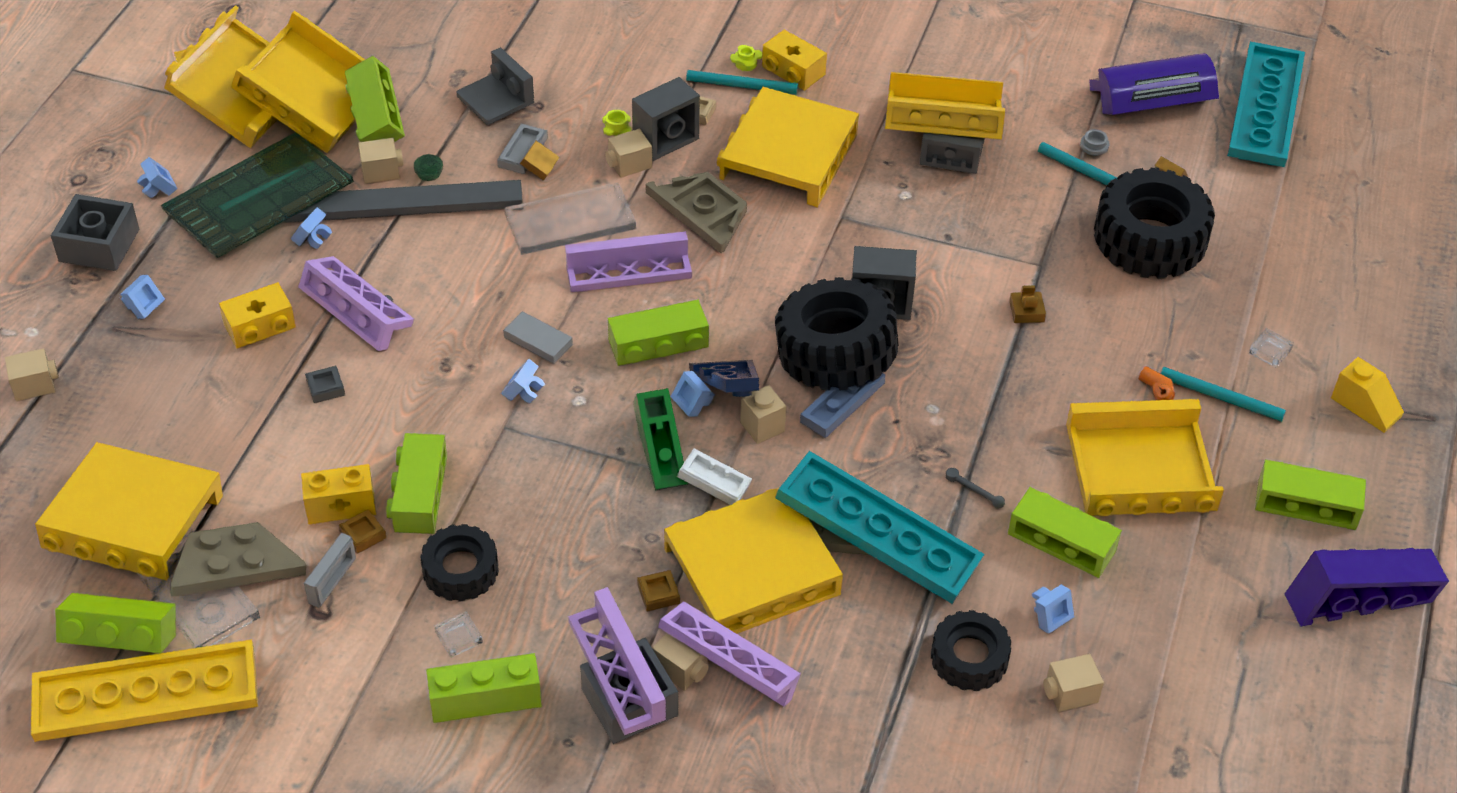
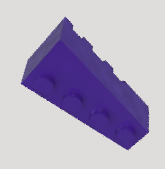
[1284,548,1449,627]

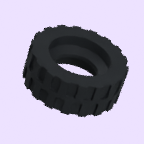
[421,524,499,602]
[931,610,1012,691]

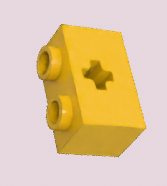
[762,29,827,91]
[219,282,296,349]
[301,464,376,524]

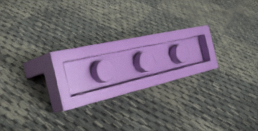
[565,231,692,292]
[298,256,414,351]
[568,587,666,735]
[658,602,801,707]

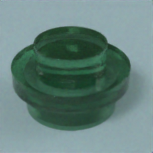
[414,154,443,181]

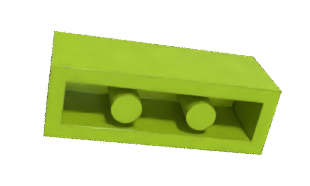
[345,56,405,142]
[608,299,709,366]
[386,433,447,534]
[1255,459,1366,530]
[1008,487,1122,578]
[55,593,176,653]
[426,653,542,723]

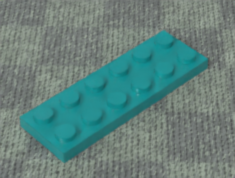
[1227,41,1305,168]
[775,451,984,604]

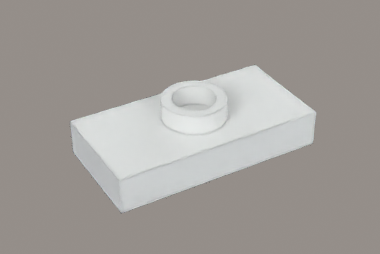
[677,448,752,505]

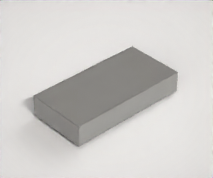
[497,124,548,174]
[503,311,573,364]
[304,533,356,608]

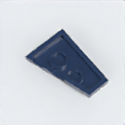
[689,360,759,397]

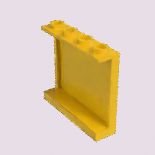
[164,5,278,149]
[231,10,365,153]
[885,72,1005,140]
[717,87,859,208]
[1066,399,1224,516]
[35,442,223,581]
[664,488,843,634]

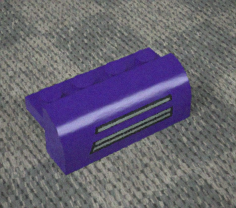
[1089,53,1219,115]

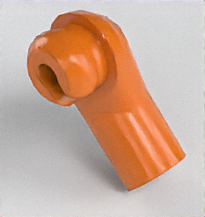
[1138,366,1175,400]

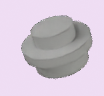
[1080,129,1109,156]

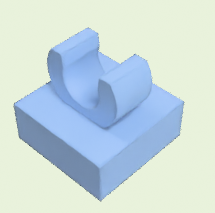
[137,157,178,198]
[291,207,332,249]
[120,275,165,319]
[501,359,545,403]
[670,371,715,417]
[1032,584,1074,634]

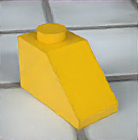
[1331,357,1404,433]

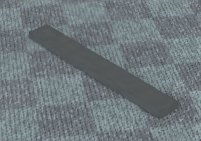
[283,180,523,223]

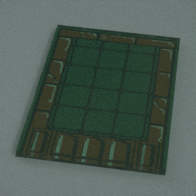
[161,132,354,258]

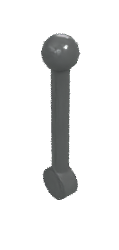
[946,468,1005,508]

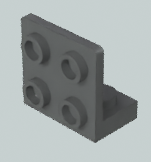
[456,47,534,125]
[920,133,985,174]

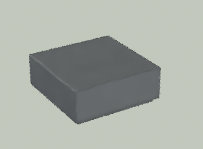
[305,366,345,403]

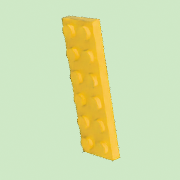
[31,639,258,742]

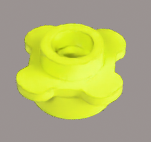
[730,45,762,71]
[602,110,632,136]

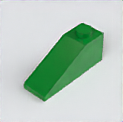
[633,388,688,491]

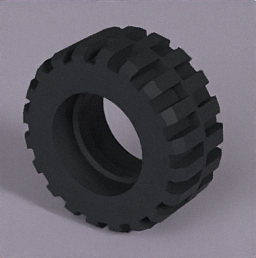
[1094,168,1215,279]
[775,277,899,391]

